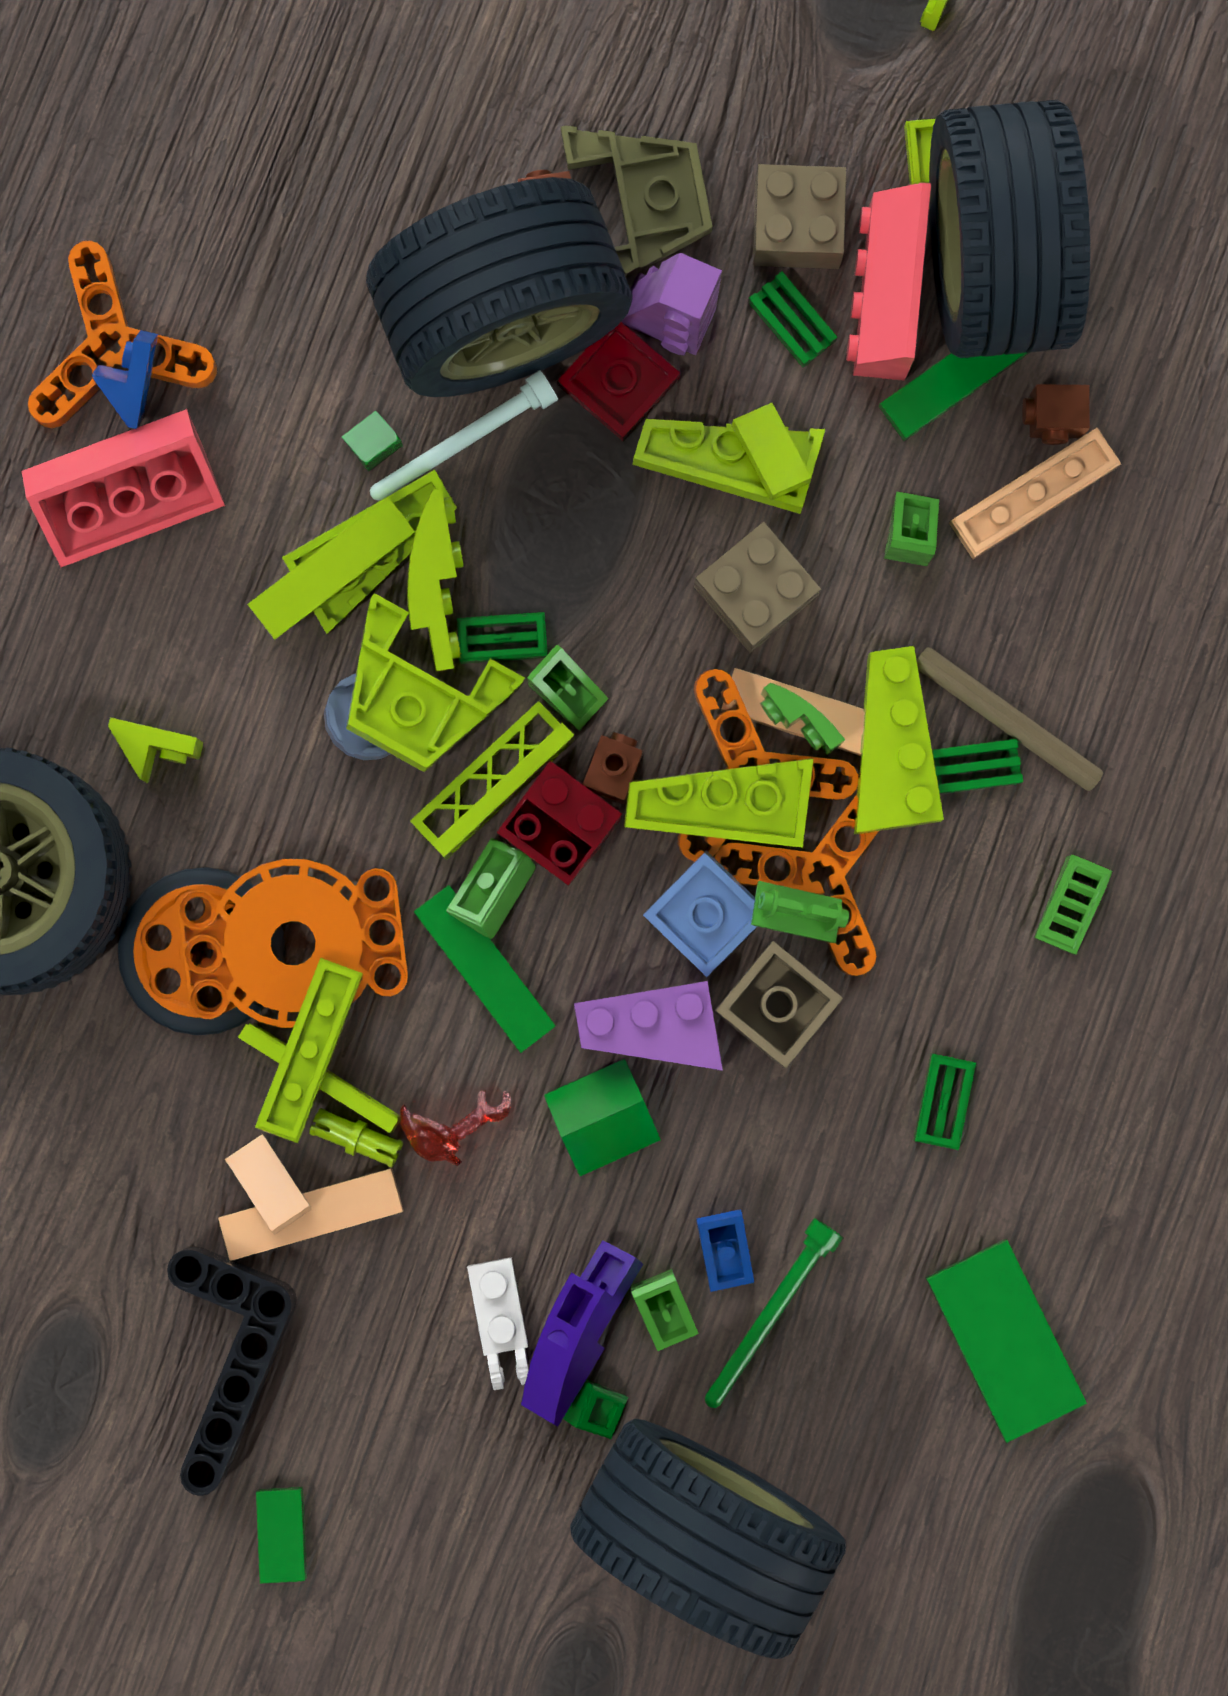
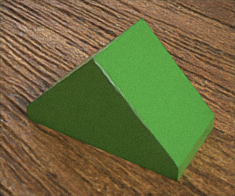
[884,491,939,566]
[527,645,609,731]
[631,1269,699,1351]

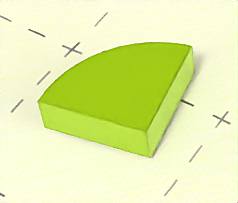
[920,0,948,31]

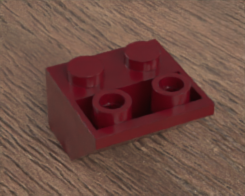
[497,761,622,886]

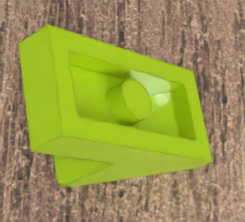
[108,717,203,783]

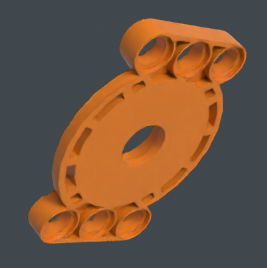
[178,859,408,1028]

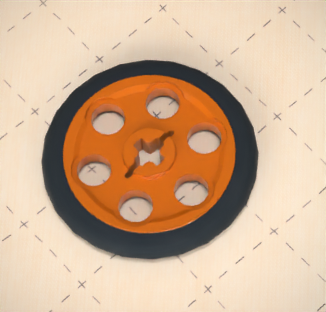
[118,867,286,1035]

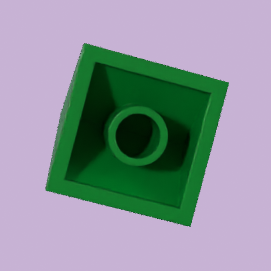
[544,1059,661,1176]

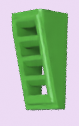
[1034,855,1113,955]

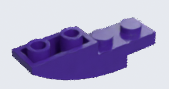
[521,1240,643,1427]

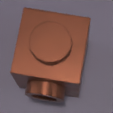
[1022,384,1090,445]
[583,732,643,804]

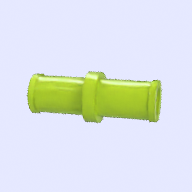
[309,1108,403,1168]

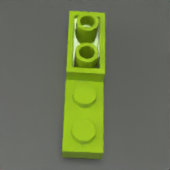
[407,488,463,671]

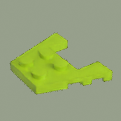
[346,593,525,772]

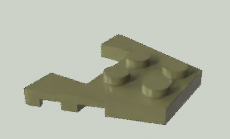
[561,126,713,279]

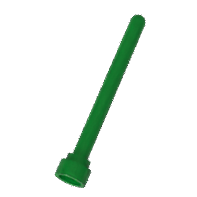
[705,1217,844,1408]

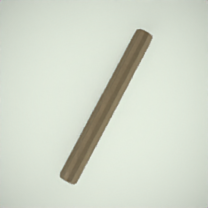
[916,647,1103,791]

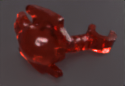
[400,1090,511,1166]

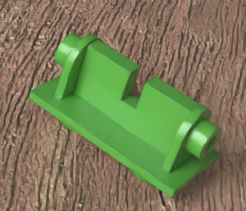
[751,881,849,943]

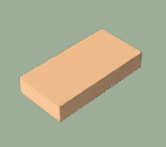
[225,1134,312,1235]

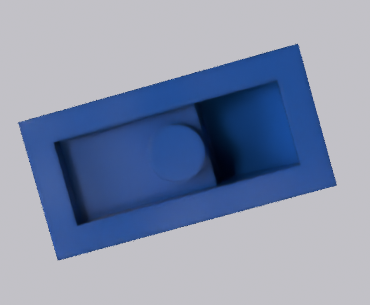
[92,330,158,429]
[696,1209,754,1292]

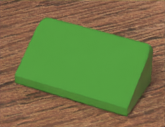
[446,838,536,939]

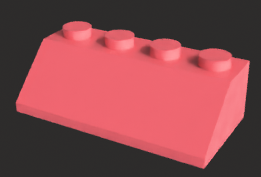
[846,183,931,381]
[22,409,225,567]

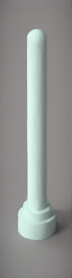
[370,370,558,501]

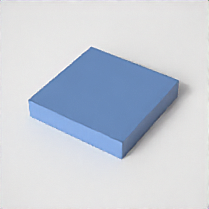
[643,850,757,977]

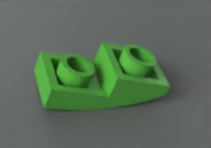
[760,683,845,755]

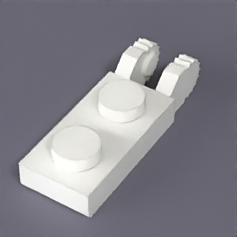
[467,1257,529,1390]

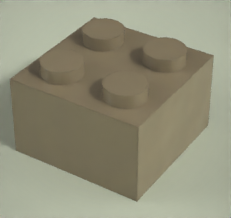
[753,164,846,269]
[694,522,821,653]
[714,941,843,1068]

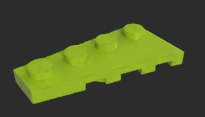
[632,419,826,514]
[282,470,457,634]
[854,646,944,835]
[624,758,814,848]

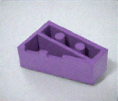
[621,253,722,355]
[574,981,722,1070]

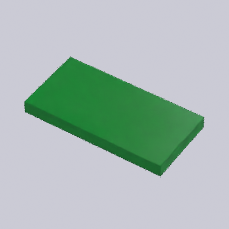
[926,1239,1087,1443]

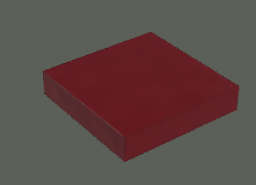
[557,322,681,441]

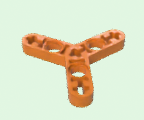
[28,241,217,428]
[677,669,858,862]
[714,794,879,976]

